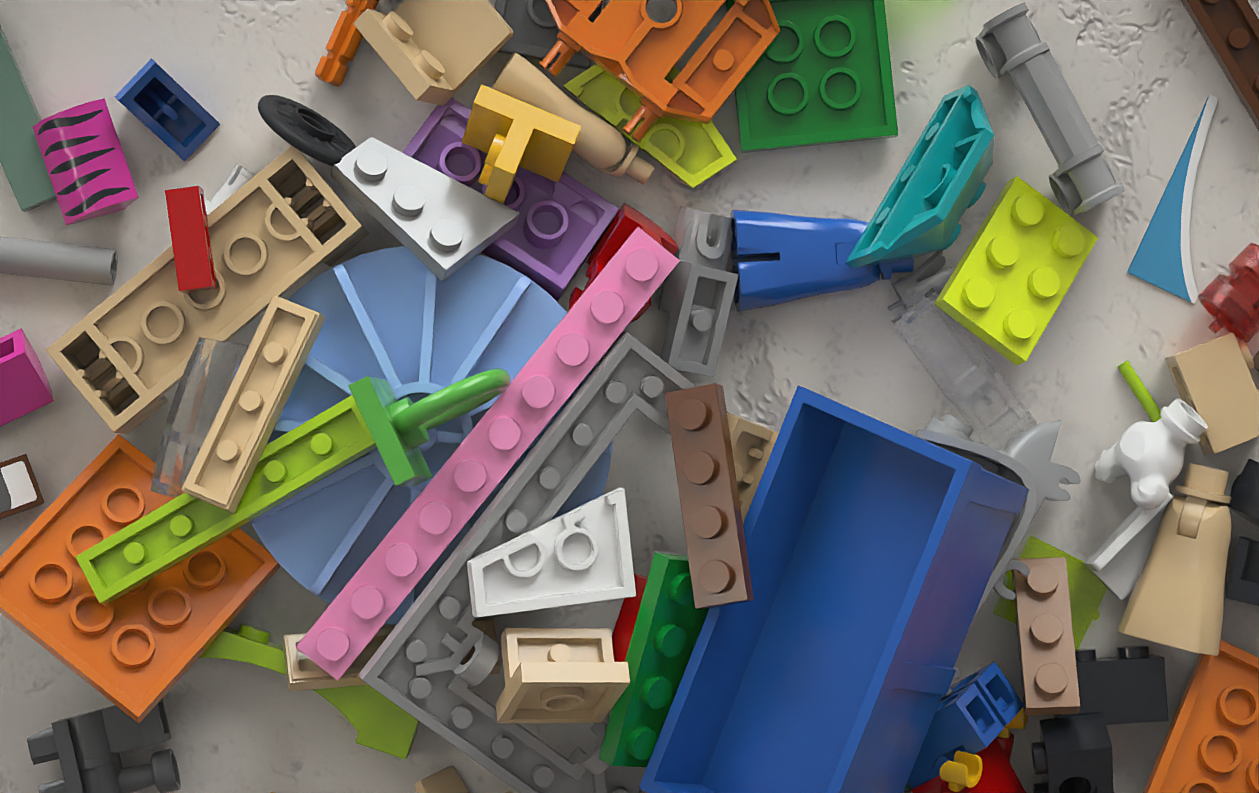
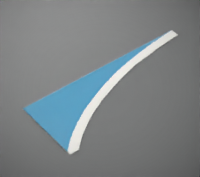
[1127,94,1219,304]

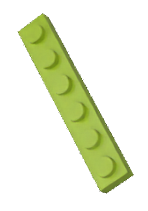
[75,395,377,605]

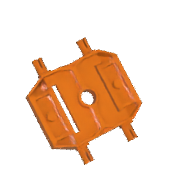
[539,0,780,143]

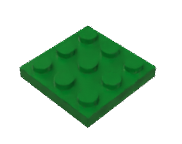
[725,0,898,153]

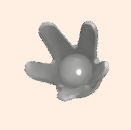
[887,249,955,319]

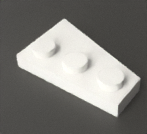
[467,487,636,617]

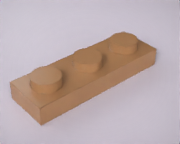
[1011,557,1080,715]

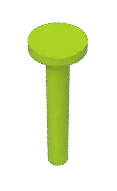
[1117,360,1161,423]

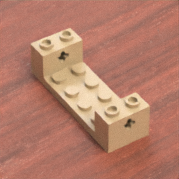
[45,145,370,435]

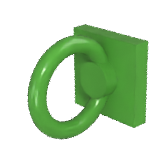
[348,368,511,487]

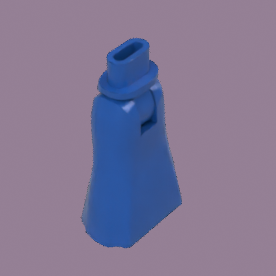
[730,210,914,312]

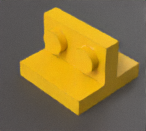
[462,84,581,205]

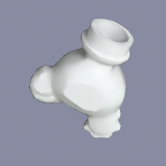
[1094,398,1208,510]

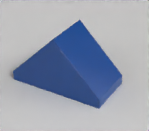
[115,58,220,162]

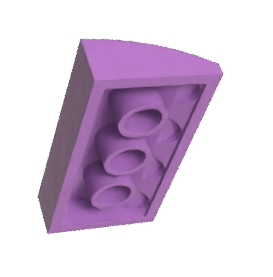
[402,98,619,302]

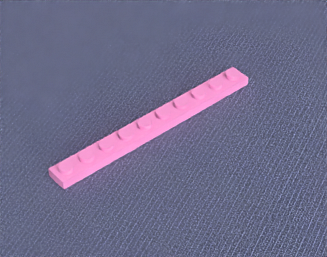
[296,227,680,681]

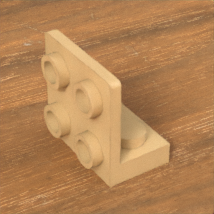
[353,0,513,106]

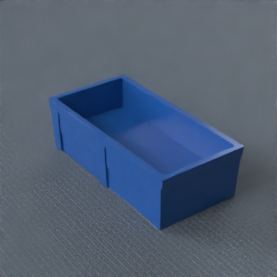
[639,385,1029,793]

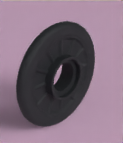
[258,95,356,166]

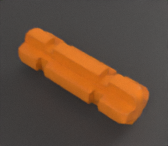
[315,0,379,87]

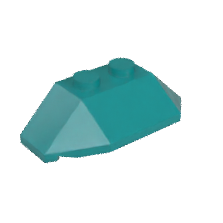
[846,85,994,268]

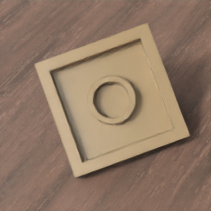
[496,628,630,724]

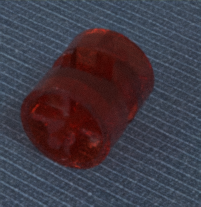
[1198,243,1259,343]

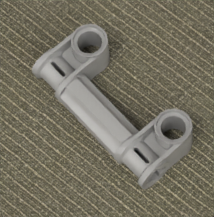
[975,2,1125,217]

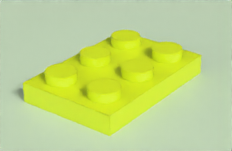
[934,176,1098,366]

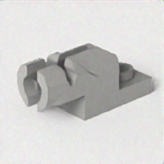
[658,206,739,378]

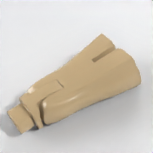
[491,53,655,185]
[1118,463,1232,656]

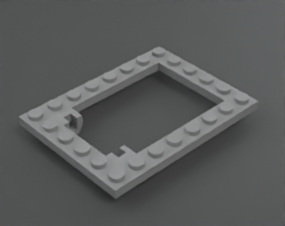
[358,330,728,793]

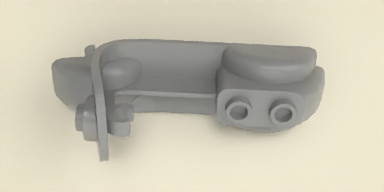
[915,413,1081,694]

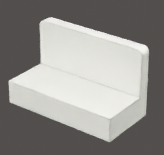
[1082,492,1173,600]

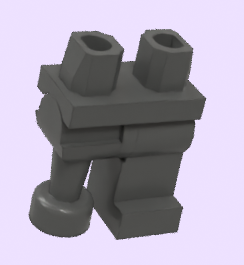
[27,698,181,793]

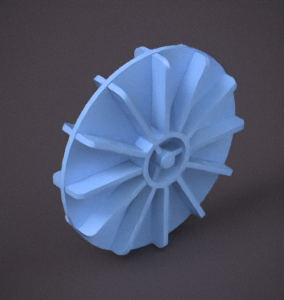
[250,246,612,625]

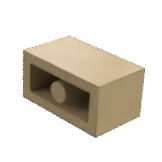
[1165,332,1259,455]

